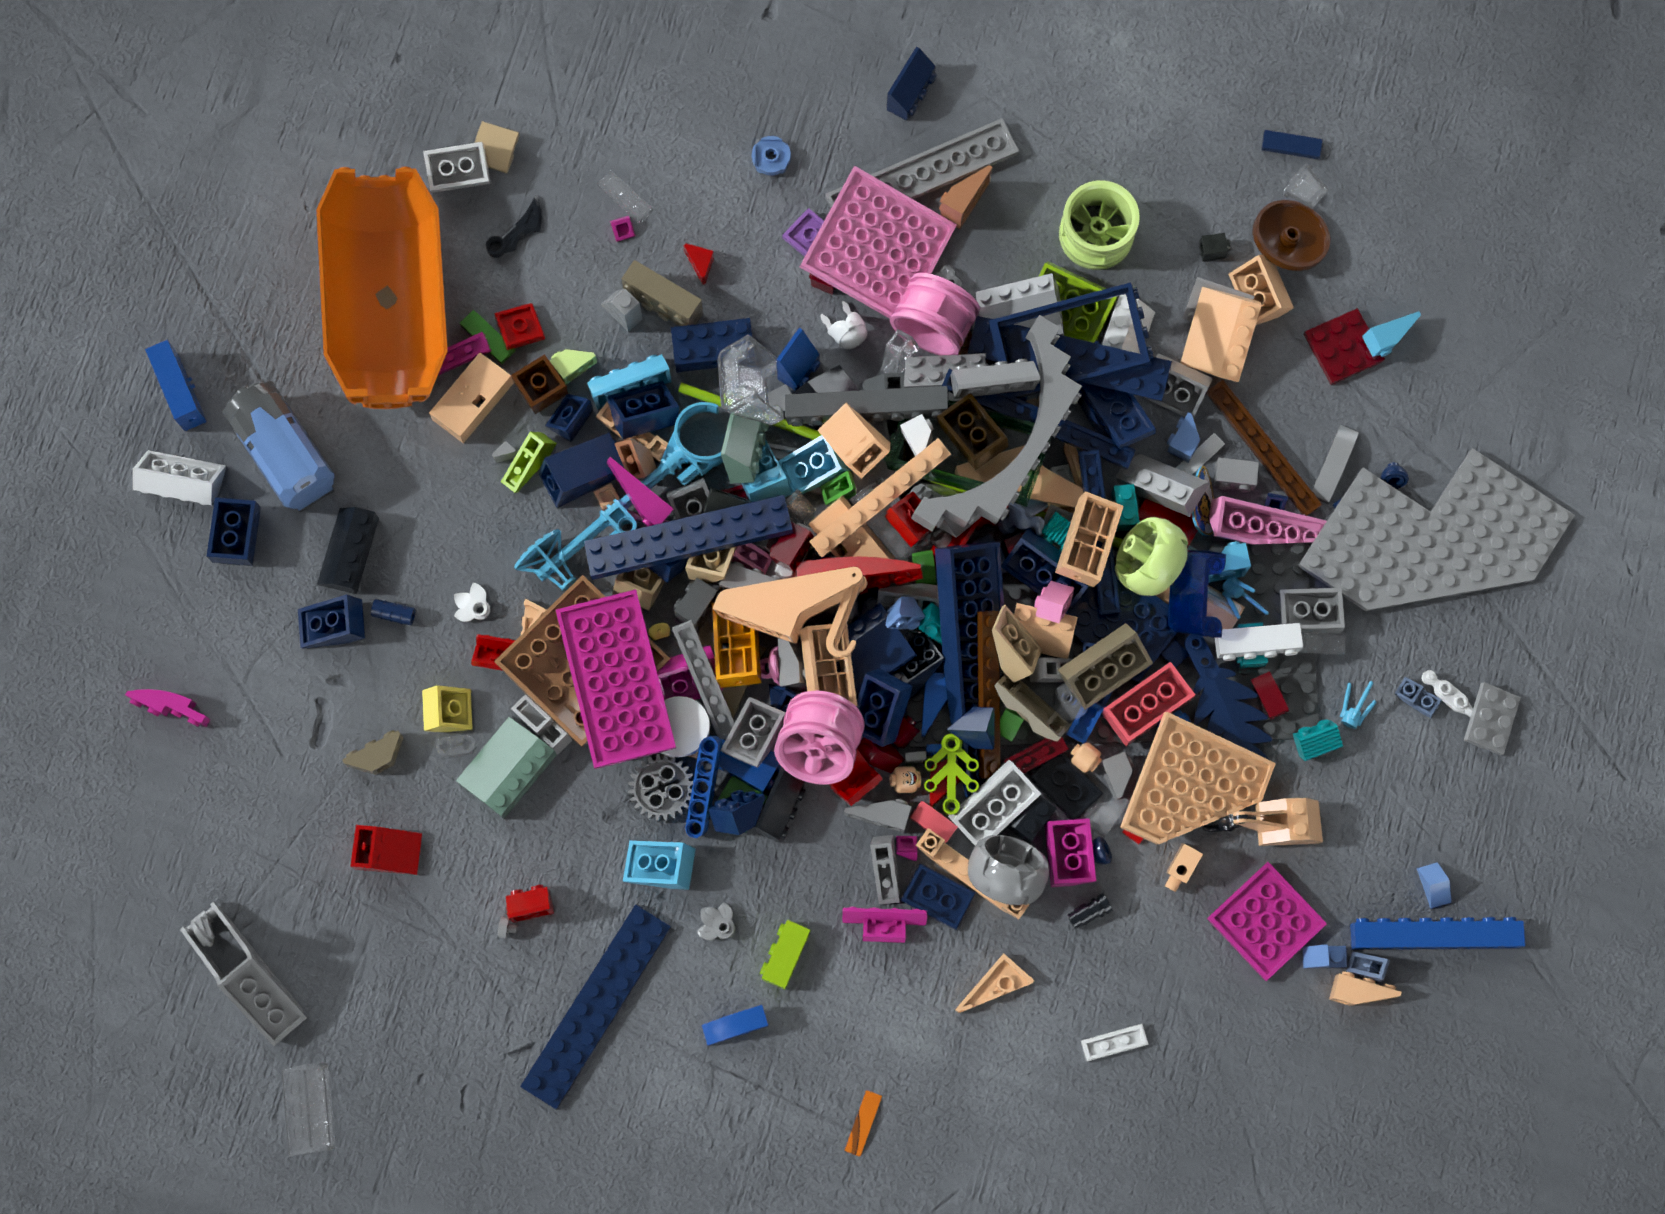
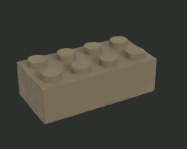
[621,260,704,327]

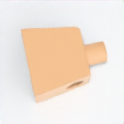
[1165,843,1203,892]

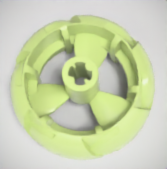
[1115,517,1188,596]

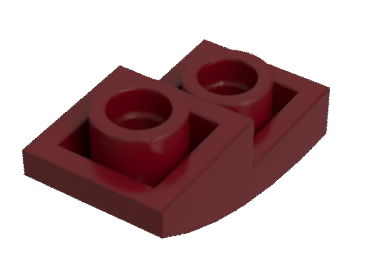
[1251,671,1289,720]

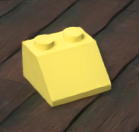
[422,685,473,732]

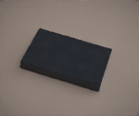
[1030,752,1104,820]

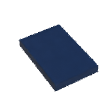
[900,863,975,930]

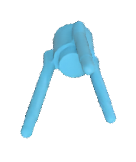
[1222,577,1269,619]
[1339,681,1377,729]

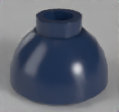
[1380,462,1409,489]
[1092,836,1112,865]

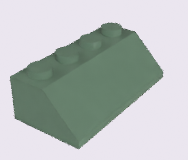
[721,397,769,484]

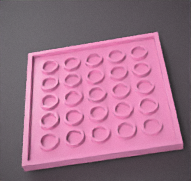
[799,166,957,318]

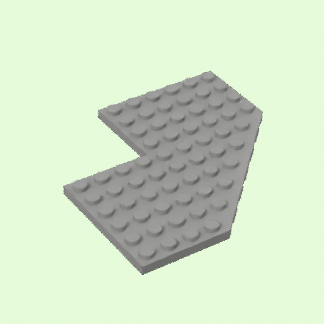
[1298,448,1575,611]

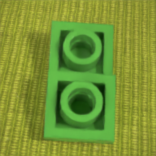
[912,550,937,585]

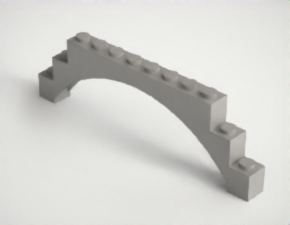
[911,315,1082,531]

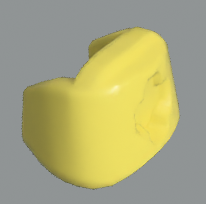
[649,623,670,640]

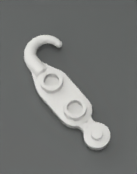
[1422,670,1473,718]

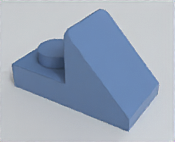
[1302,945,1347,968]

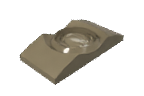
[994,675,1071,741]

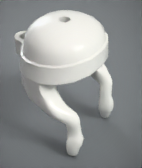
[821,301,867,349]

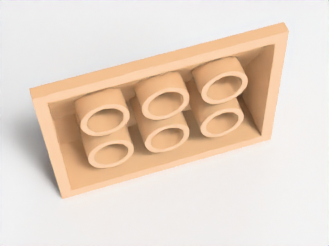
[1180,286,1262,382]

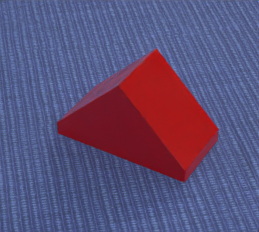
[683,243,714,285]

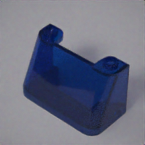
[1168,550,1226,638]

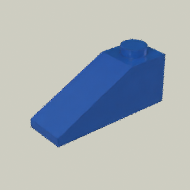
[921,673,948,737]

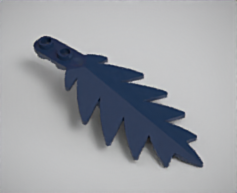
[1185,634,1272,760]

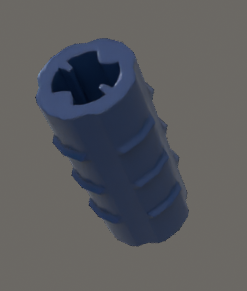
[371,599,416,626]

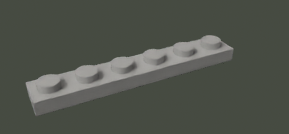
[672,620,735,740]

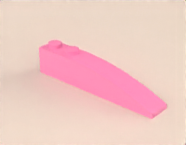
[1209,496,1326,545]

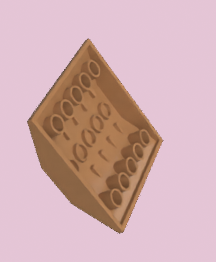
[494,575,670,747]

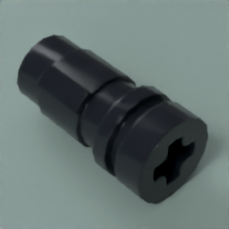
[1067,893,1113,929]

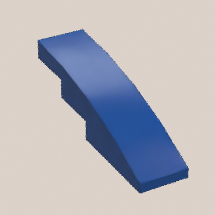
[1066,691,1113,743]

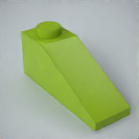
[501,431,557,493]

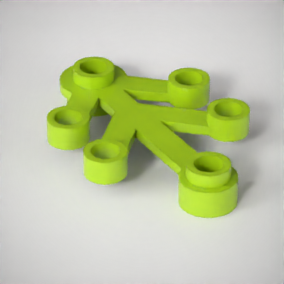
[924,734,979,815]

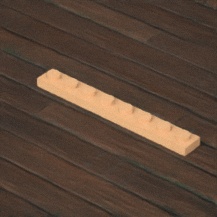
[809,438,951,557]

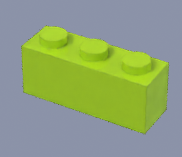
[760,920,811,990]

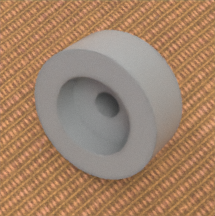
[498,916,518,939]

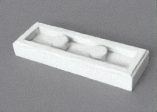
[1081,1024,1148,1062]

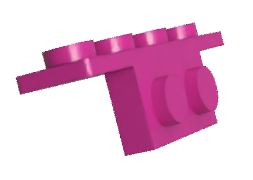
[842,907,927,943]

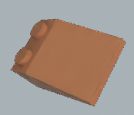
[939,165,992,229]

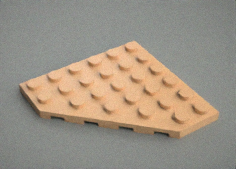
[1120,712,1276,845]

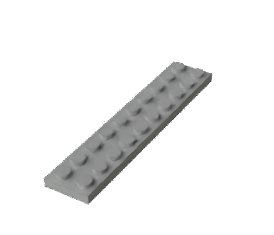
[825,118,1019,207]

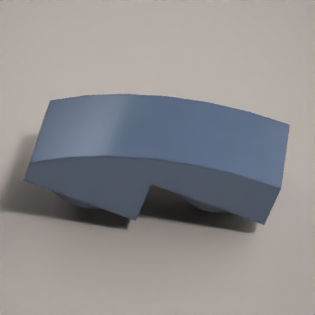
[1395,677,1442,718]

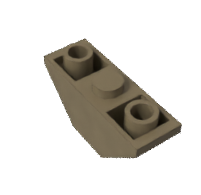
[342,730,403,775]

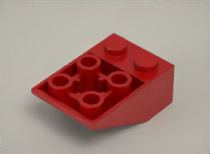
[350,825,423,875]

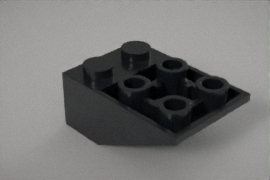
[891,632,944,699]

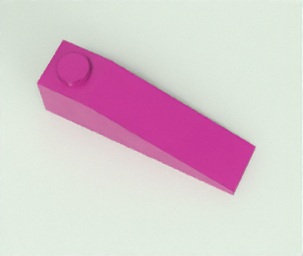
[607,457,673,527]

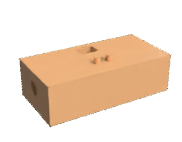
[429,353,514,444]
[1055,491,1124,587]
[808,495,894,559]
[800,624,857,706]

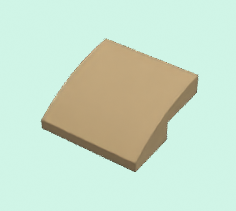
[475,121,520,173]

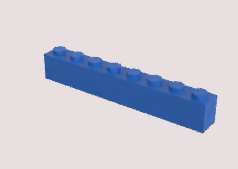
[1350,917,1525,950]

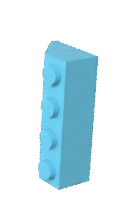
[587,354,672,410]

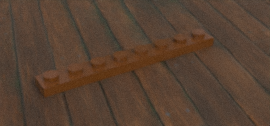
[1206,380,1322,516]
[977,610,1001,778]

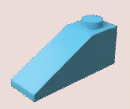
[1362,312,1421,357]

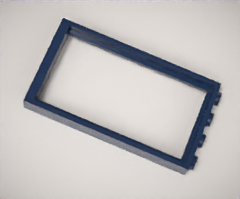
[989,282,1154,399]

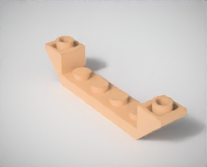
[916,828,1030,919]

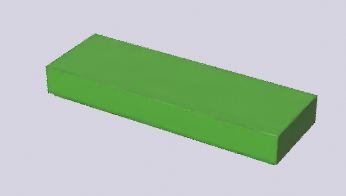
[460,310,516,364]

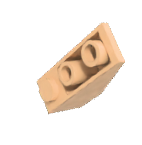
[1329,971,1401,1006]

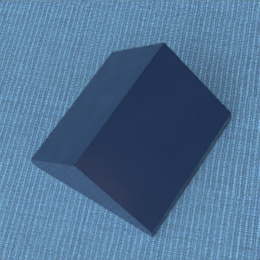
[545,394,593,442]

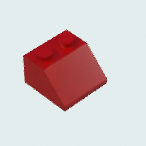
[506,885,554,923]

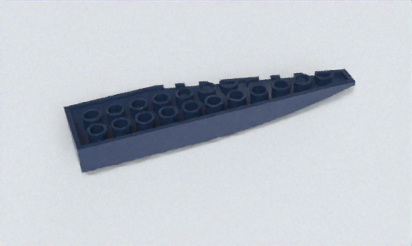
[935,542,1004,797]

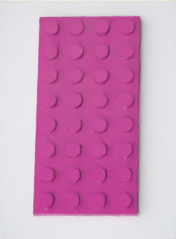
[556,589,676,769]

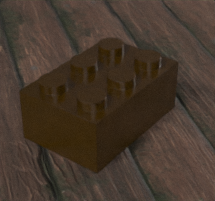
[937,393,1009,470]

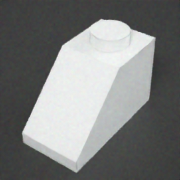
[900,414,934,456]

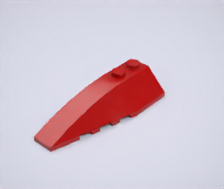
[796,556,923,594]

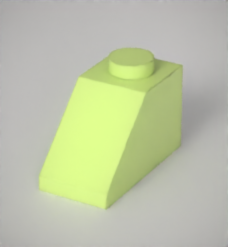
[550,349,597,385]

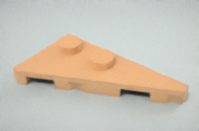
[955,953,1035,1013]

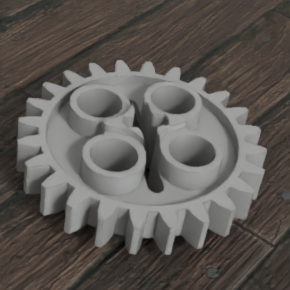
[628,754,694,822]

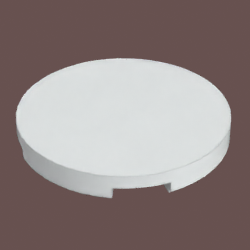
[660,696,710,758]

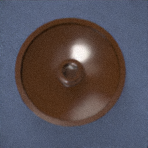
[1253,200,1330,271]

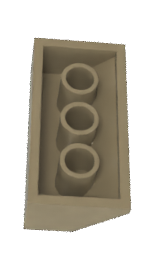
[1058,623,1153,710]

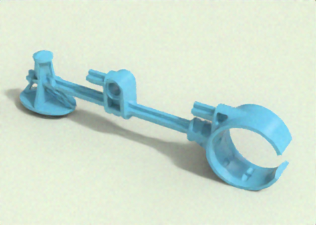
[514,402,723,591]

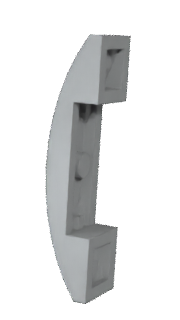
[1312,425,1359,503]

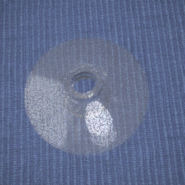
[1053,682,1088,720]

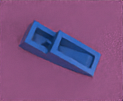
[702,1005,768,1046]

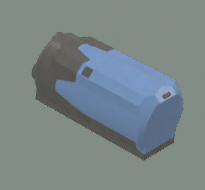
[222,381,335,513]

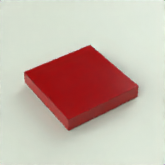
[494,303,545,350]

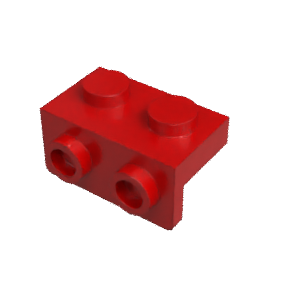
[471,634,516,671]

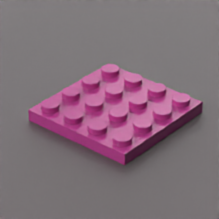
[1207,862,1327,981]

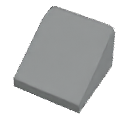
[492,441,517,463]

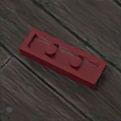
[1004,737,1068,774]

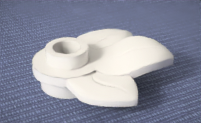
[454,583,490,622]

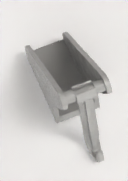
[180,901,307,1046]

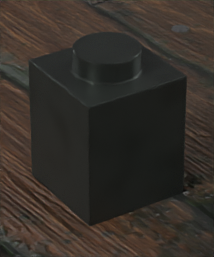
[1199,233,1230,262]

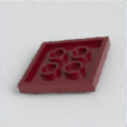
[1304,308,1385,385]

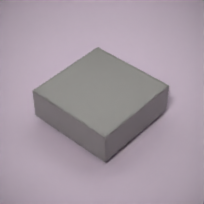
[904,751,927,764]

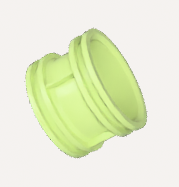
[1059,181,1140,270]

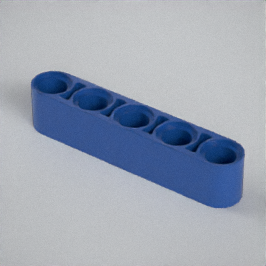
[685,736,722,838]

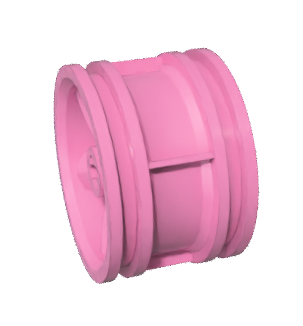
[890,273,980,356]
[774,691,864,784]

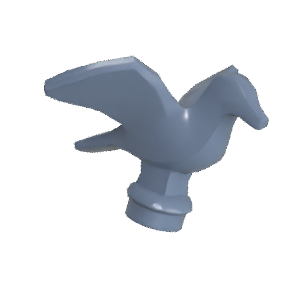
[998,499,1048,536]

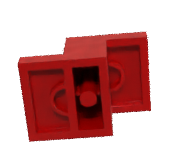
[885,491,937,547]
[829,748,883,806]

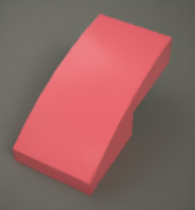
[909,801,958,843]

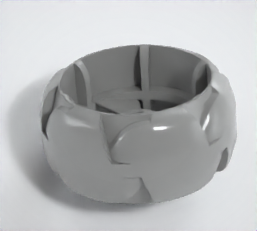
[968,835,1049,905]

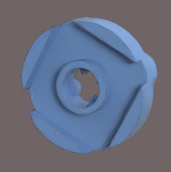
[752,136,791,175]

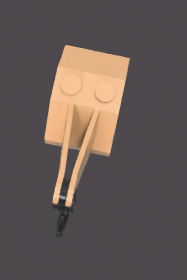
[1202,798,1323,846]

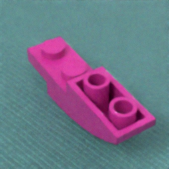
[125,689,210,727]

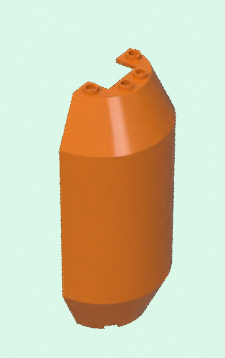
[316,167,448,409]

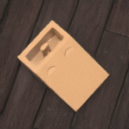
[818,403,891,479]

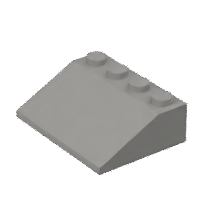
[976,273,1064,336]

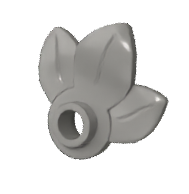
[697,902,735,941]

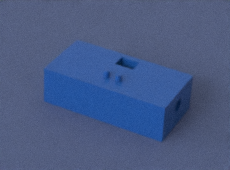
[145,340,207,431]

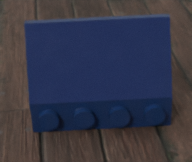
[836,603,917,699]

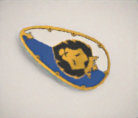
[1192,466,1214,536]

